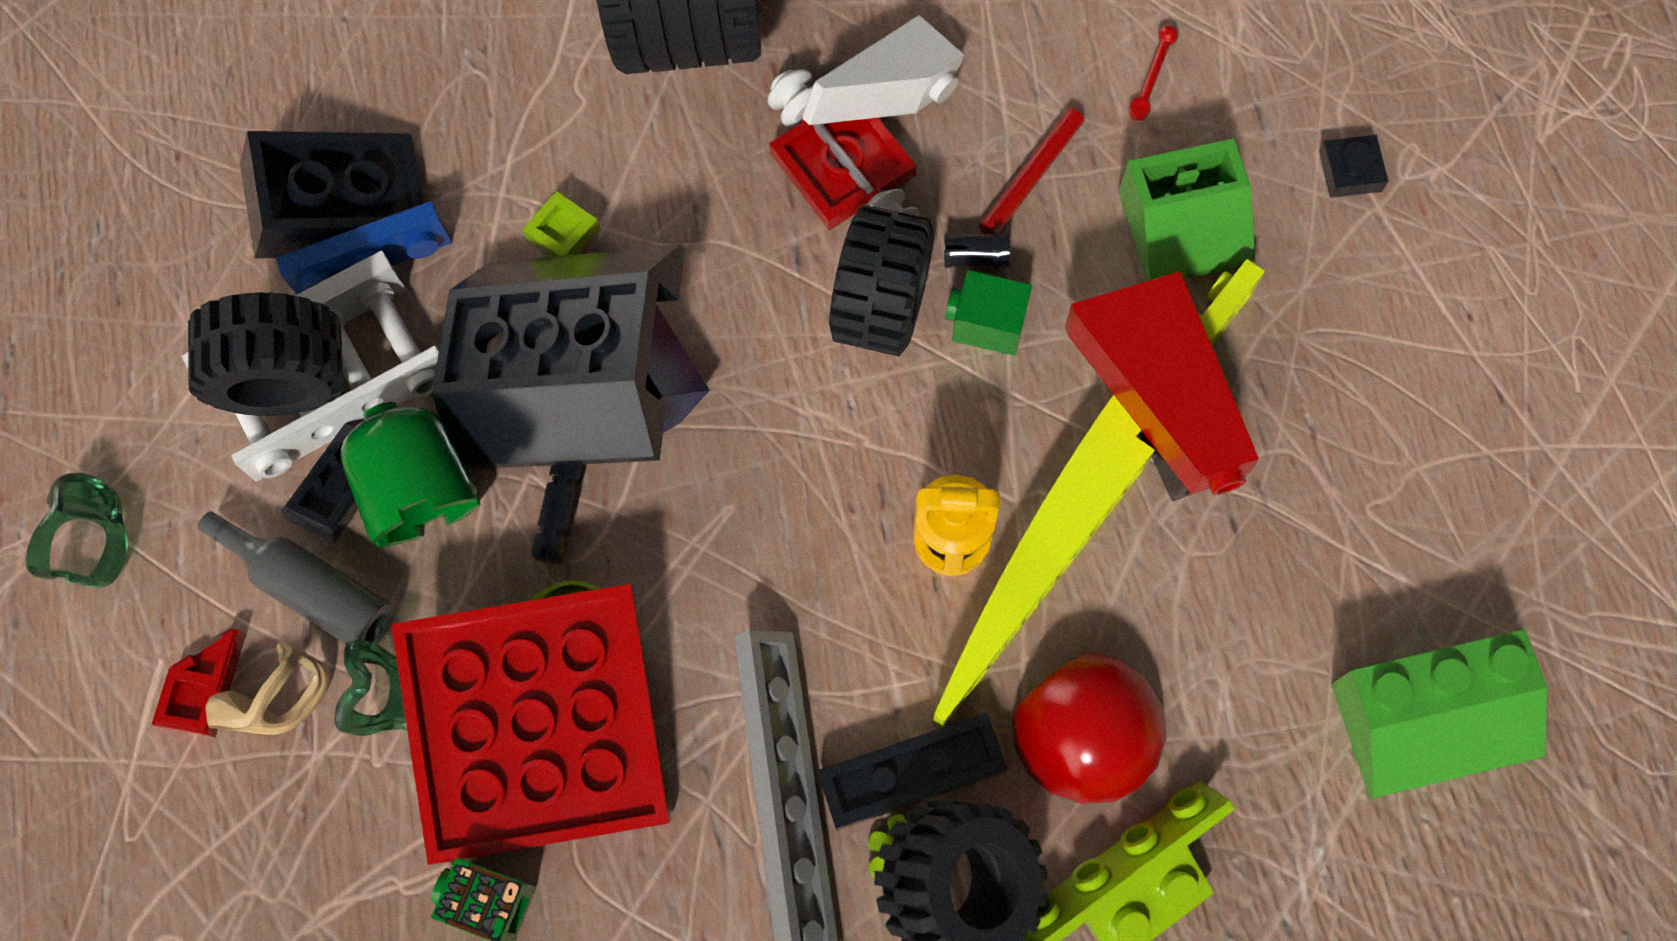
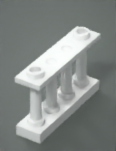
[181,250,439,482]

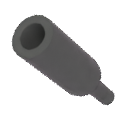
[198,511,395,654]

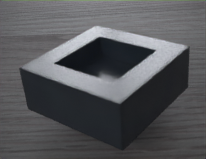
[1319,135,1389,198]

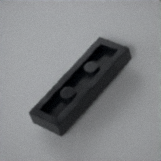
[817,712,1008,831]

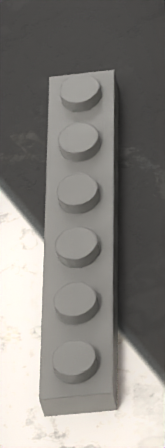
[734,629,838,941]

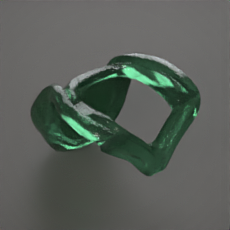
[25,473,128,588]
[334,640,407,736]

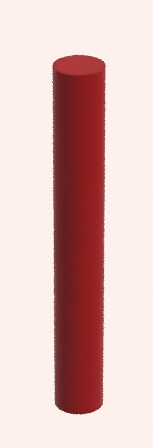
[978,108,1085,234]

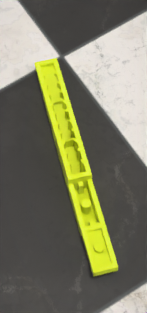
[933,259,1265,729]

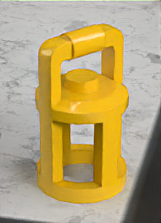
[913,474,1001,576]

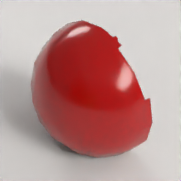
[1012,651,1167,804]

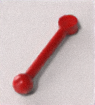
[1129,25,1179,121]

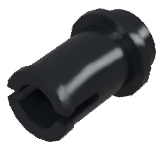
[944,228,1010,272]

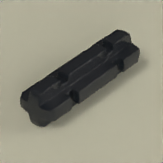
[531,464,584,564]

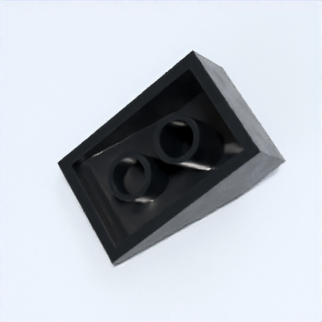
[240,131,424,259]

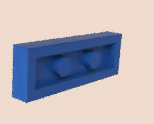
[276,201,452,295]

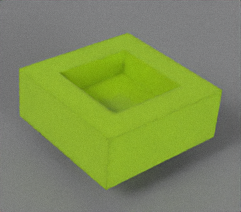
[522,191,601,257]

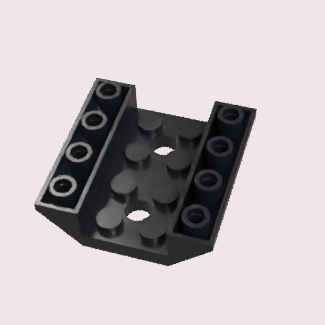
[432,244,685,469]

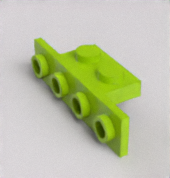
[1024,781,1235,941]

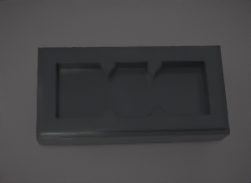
[282,423,358,543]

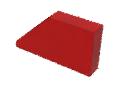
[151,628,246,738]

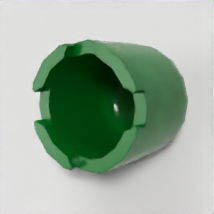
[341,402,481,548]

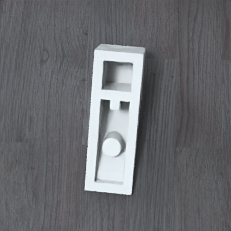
[802,15,965,125]

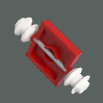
[768,69,919,231]

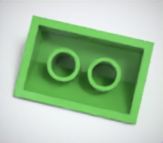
[1331,629,1548,799]

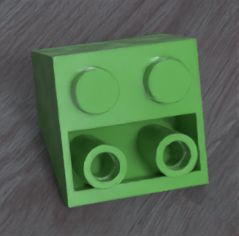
[1119,138,1255,281]

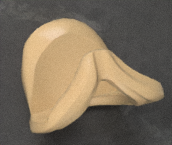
[206,642,330,735]

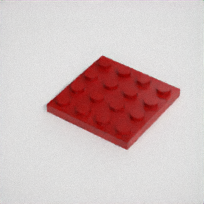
[391,583,671,865]

